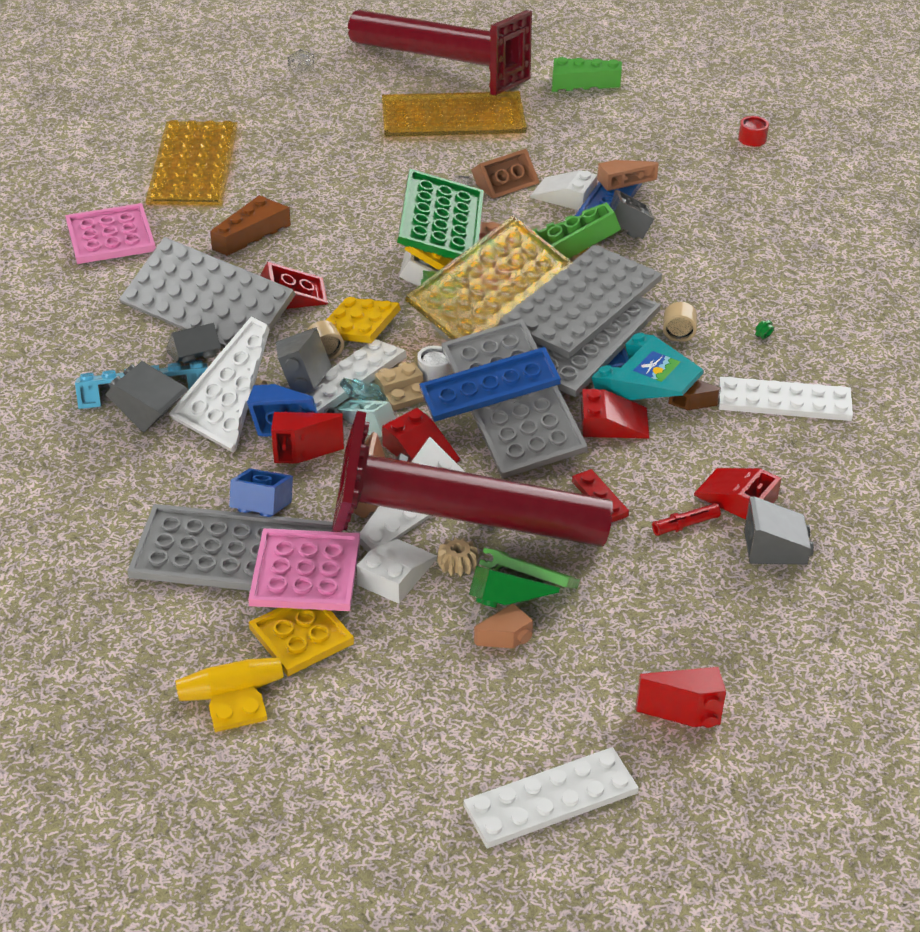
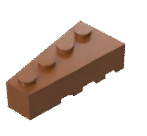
[210,195,291,256]

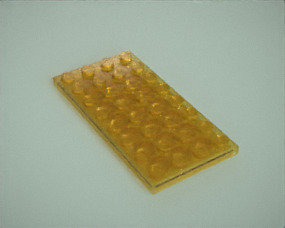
[382,91,527,137]
[146,120,238,206]
[405,215,573,340]

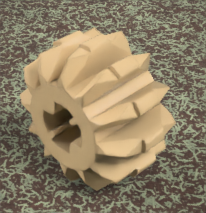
[437,537,478,577]

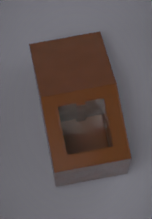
[668,380,721,411]

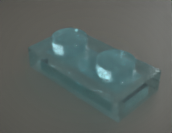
[340,378,387,401]

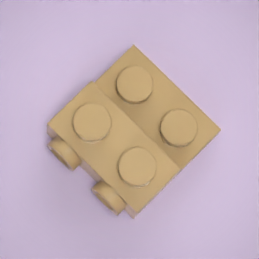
[375,362,425,411]

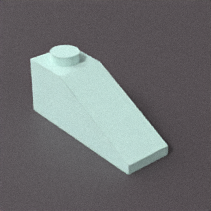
[336,400,396,437]

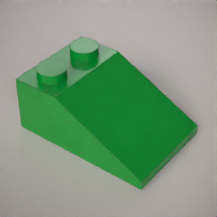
[469,566,560,608]

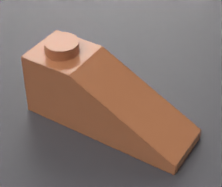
[597,160,659,191]

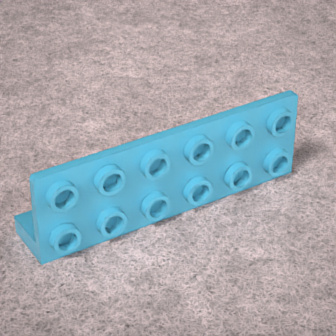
[75,360,208,409]

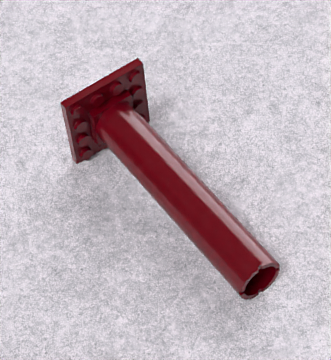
[348,10,532,96]
[331,411,613,547]

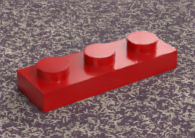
[572,469,629,523]

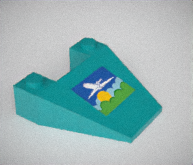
[592,333,704,400]

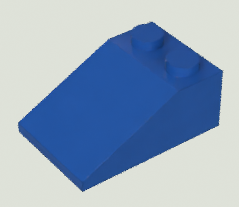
[247,384,318,437]

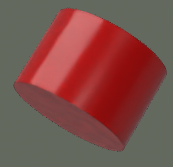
[738,116,769,147]

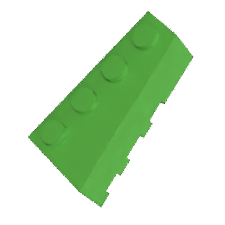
[552,57,622,92]
[530,202,621,268]

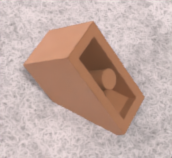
[474,603,533,648]

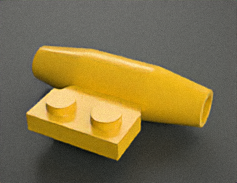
[175,657,284,732]

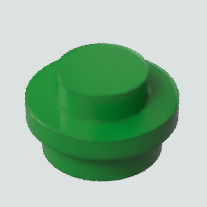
[755,320,775,339]

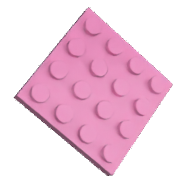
[65,203,156,264]
[248,528,360,611]

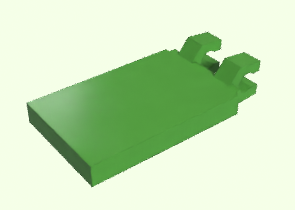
[479,548,581,589]

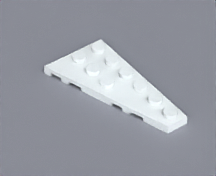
[360,437,465,552]

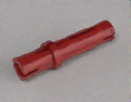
[652,503,721,536]

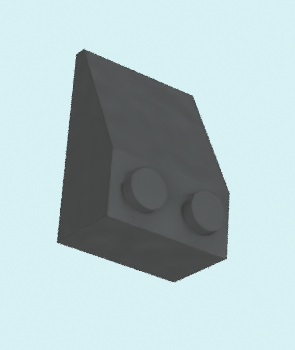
[610,189,654,239]
[166,323,221,364]

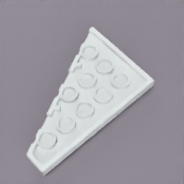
[169,317,270,453]

